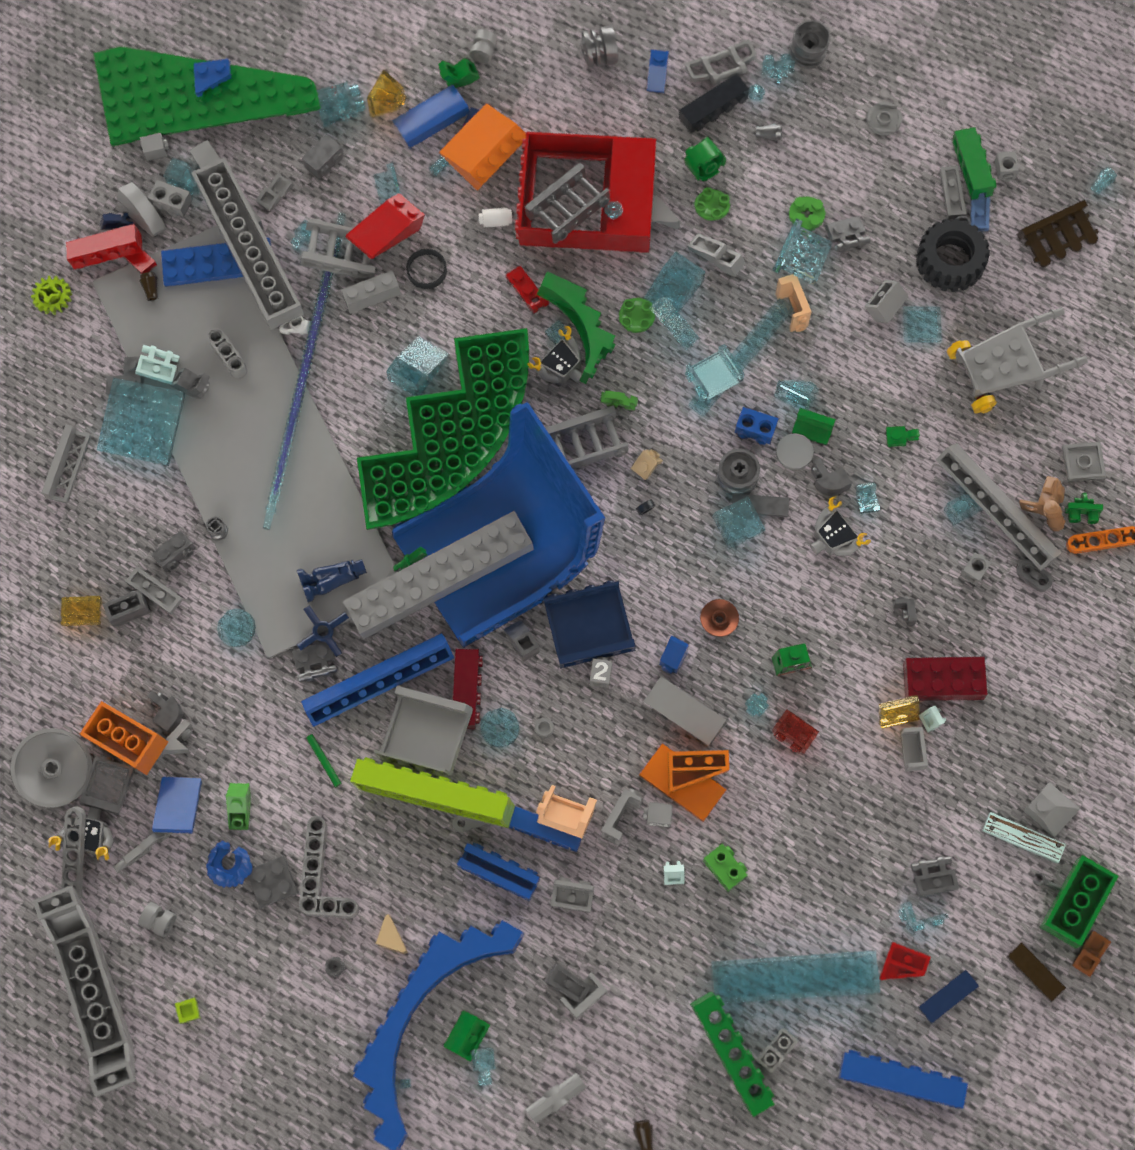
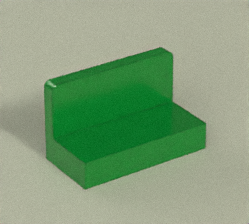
[792,408,836,445]
[443,1010,490,1062]

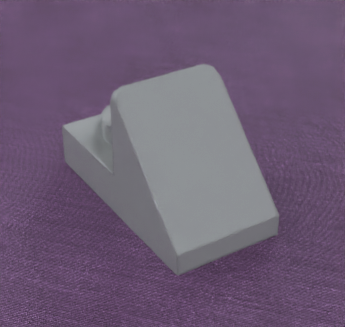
[162,719,193,755]

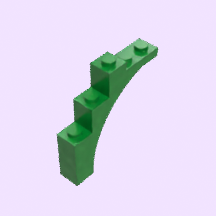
[537,271,616,384]

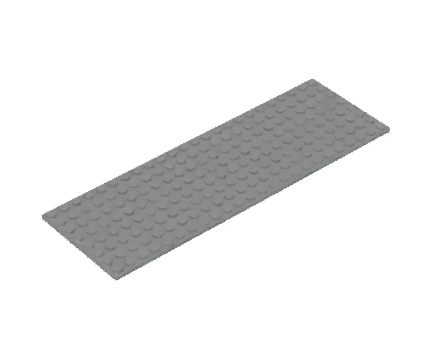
[93,225,398,658]

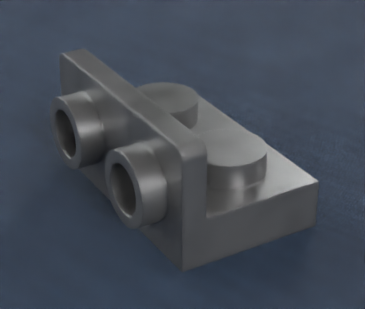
[151,530,196,572]

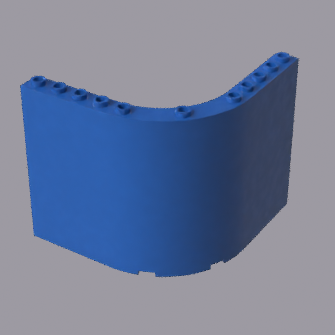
[392,402,605,648]

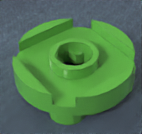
[789,196,825,232]
[600,391,638,411]

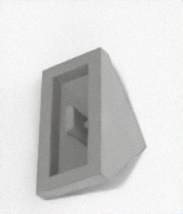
[651,195,680,229]

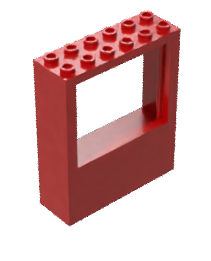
[515,131,657,253]

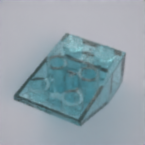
[643,251,705,321]
[386,336,450,396]

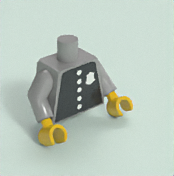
[528,326,582,384]
[810,496,871,556]
[49,807,114,860]

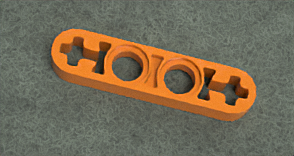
[1066,526,1135,554]

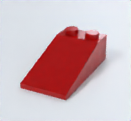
[345,193,425,259]

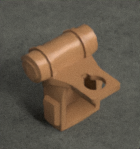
[1019,476,1066,531]

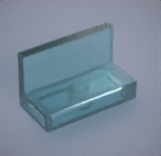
[374,163,400,204]

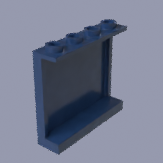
[544,580,636,669]

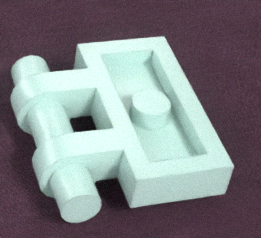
[135,345,180,385]

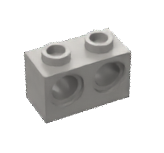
[148,180,193,217]

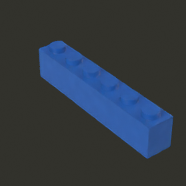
[838,1050,968,1109]

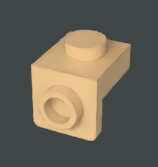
[631,449,663,480]

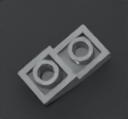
[756,1027,799,1074]

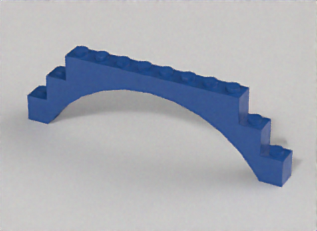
[353,920,524,1150]

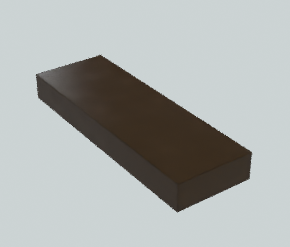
[1007,942,1066,1002]

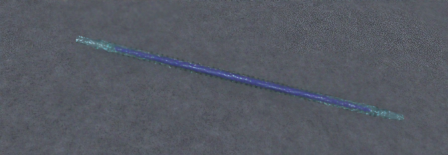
[263,213,346,530]

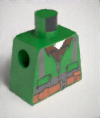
[772,643,812,676]

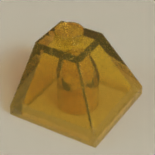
[367,70,406,118]

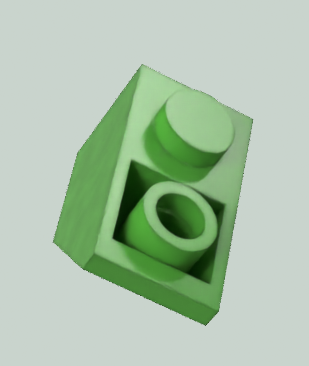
[226,783,251,830]

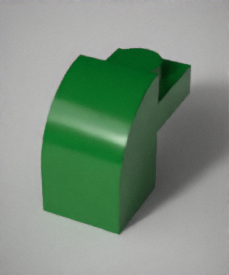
[438,58,480,88]

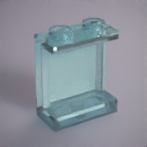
[685,344,744,401]

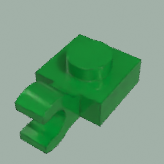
[886,426,920,447]

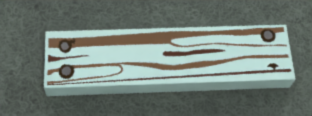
[982,812,1066,864]

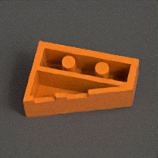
[668,750,729,793]

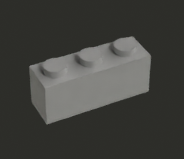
[341,270,401,314]

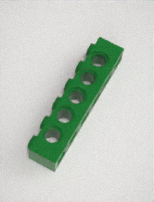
[690,992,775,1117]

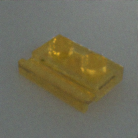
[61,596,102,626]
[879,695,919,729]

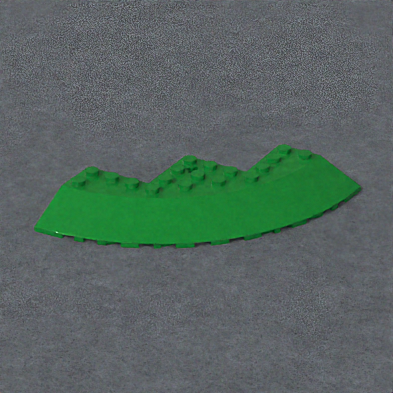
[357,328,529,530]

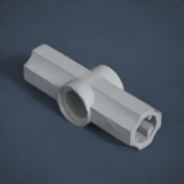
[526,1073,587,1124]

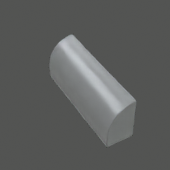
[643,676,726,746]

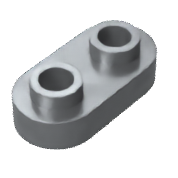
[1016,559,1053,592]

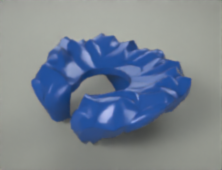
[206,840,253,888]

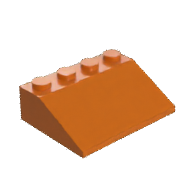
[439,103,526,191]

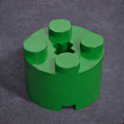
[684,138,726,182]

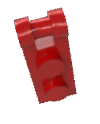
[505,265,549,314]

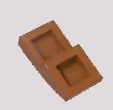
[1072,930,1111,977]

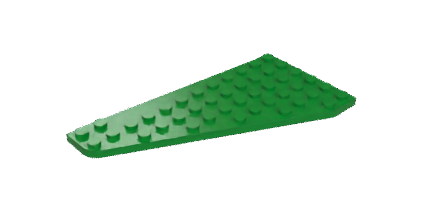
[93,46,321,147]

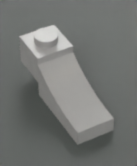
[687,233,746,277]

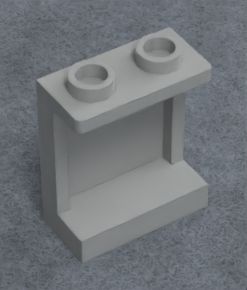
[601,789,642,846]

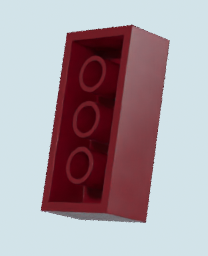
[903,657,988,701]

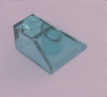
[774,380,819,410]

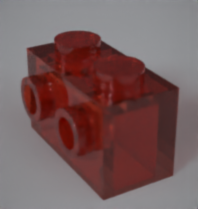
[772,709,819,754]

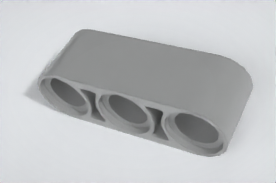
[207,328,247,379]

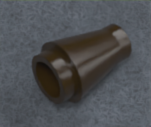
[139,272,158,301]
[632,1119,653,1150]

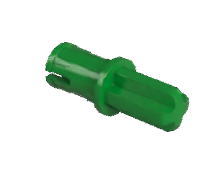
[393,547,427,572]

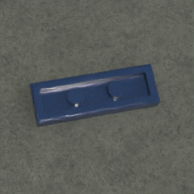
[918,970,979,1024]

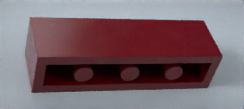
[453,649,483,729]

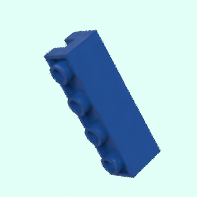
[457,842,540,902]

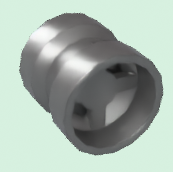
[206,516,228,540]

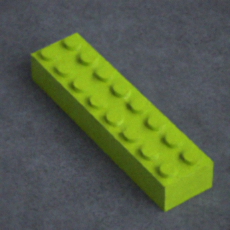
[350,757,515,828]

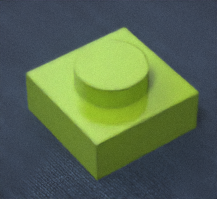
[175,997,201,1024]

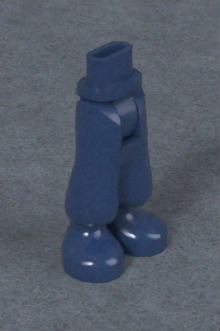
[297,559,367,603]

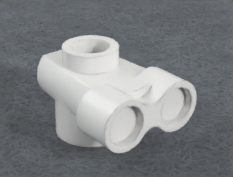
[279,316,311,335]

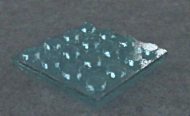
[97,378,186,466]

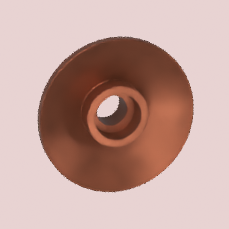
[700,599,739,637]

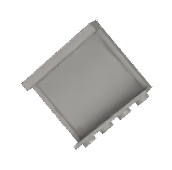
[374,686,473,777]

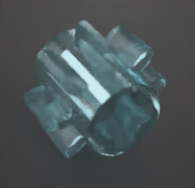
[745,693,769,717]

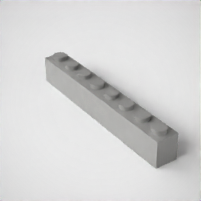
[936,443,1062,571]

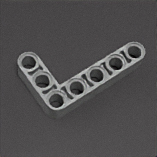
[299,816,360,919]

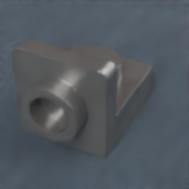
[892,597,917,626]

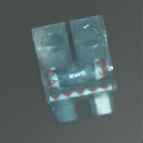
[317,82,366,128]

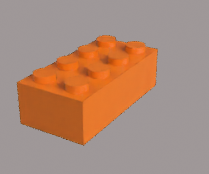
[80,701,169,775]

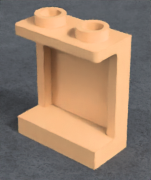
[776,273,811,332]
[536,785,597,839]

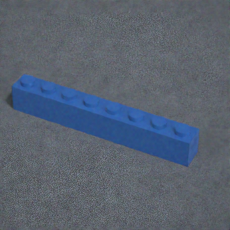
[301,633,454,727]

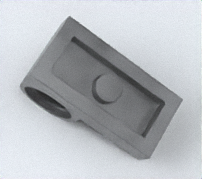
[544,964,591,1004]

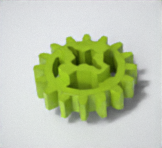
[31,276,73,315]

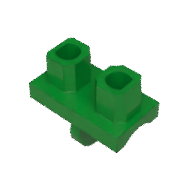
[1065,493,1103,524]

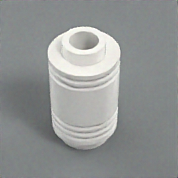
[479,208,512,228]

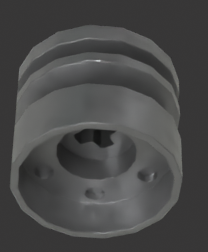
[789,20,831,69]
[581,25,619,68]

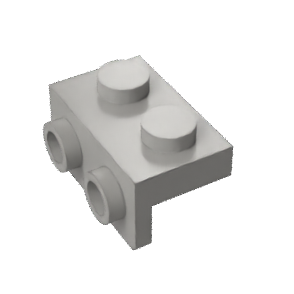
[551,877,594,913]

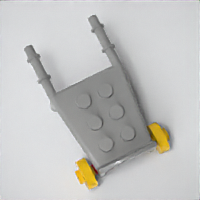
[946,307,1088,413]

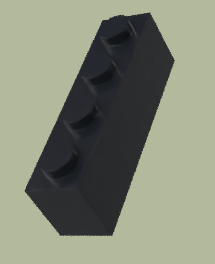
[679,73,749,133]

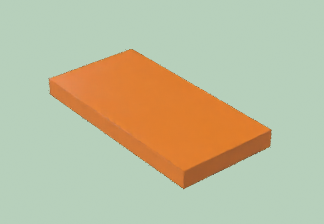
[639,743,727,822]

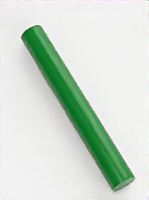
[306,734,342,788]

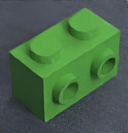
[703,843,748,892]

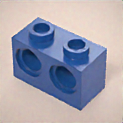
[735,407,779,445]

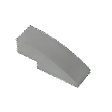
[117,182,166,237]

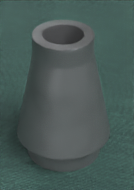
[756,123,782,141]

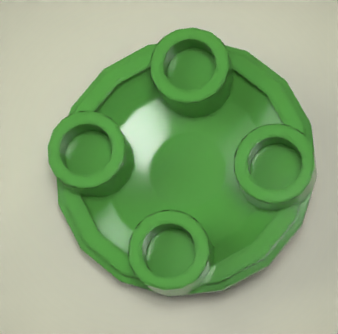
[694,187,730,221]
[619,298,655,333]

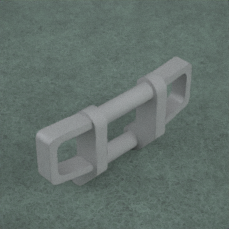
[685,40,756,85]

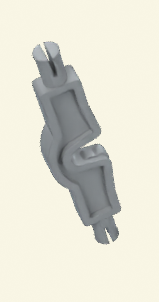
[113,832,173,873]

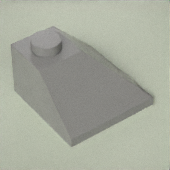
[1023,782,1080,838]

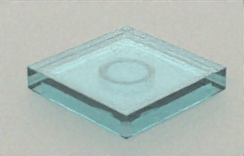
[903,306,942,343]

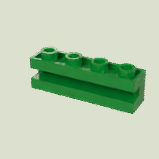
[952,127,996,200]

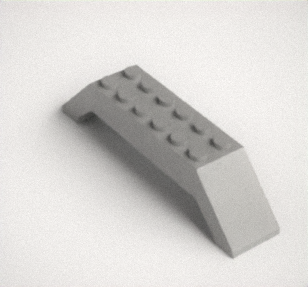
[33,885,136,1097]

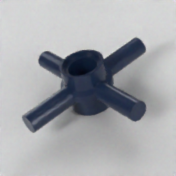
[296,605,349,657]

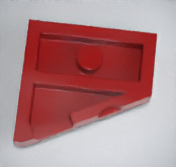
[879,942,931,980]

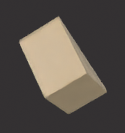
[376,914,408,954]

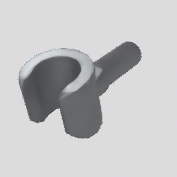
[1033,872,1061,891]

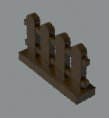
[1017,199,1099,267]

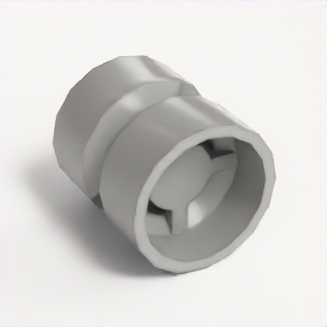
[469,29,498,64]
[138,901,177,938]

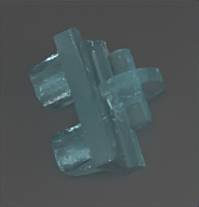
[761,54,795,83]

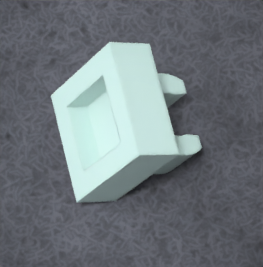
[919,705,946,732]
[664,861,684,885]

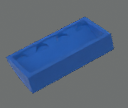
[392,84,470,148]

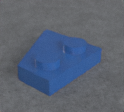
[194,59,231,97]

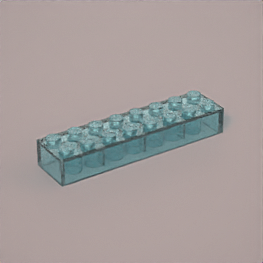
[710,951,880,1005]

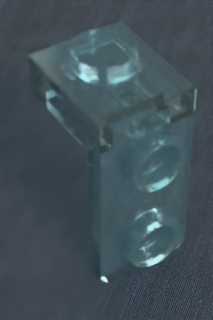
[898,902,948,932]

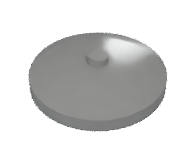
[10,728,92,808]

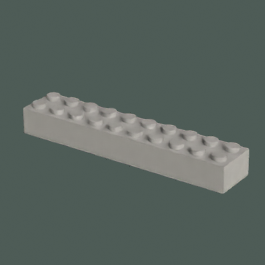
[191,157,304,330]
[343,511,534,639]

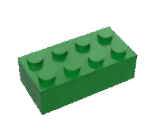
[1039,855,1119,949]

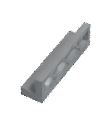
[41,424,91,503]

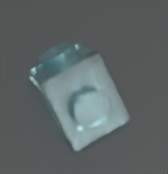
[856,482,880,514]

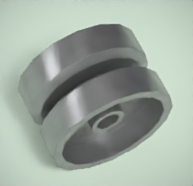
[717,449,760,495]

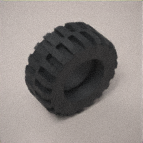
[916,218,990,292]

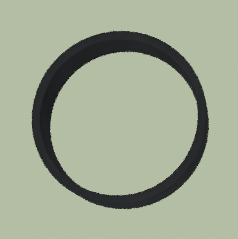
[406,249,447,289]

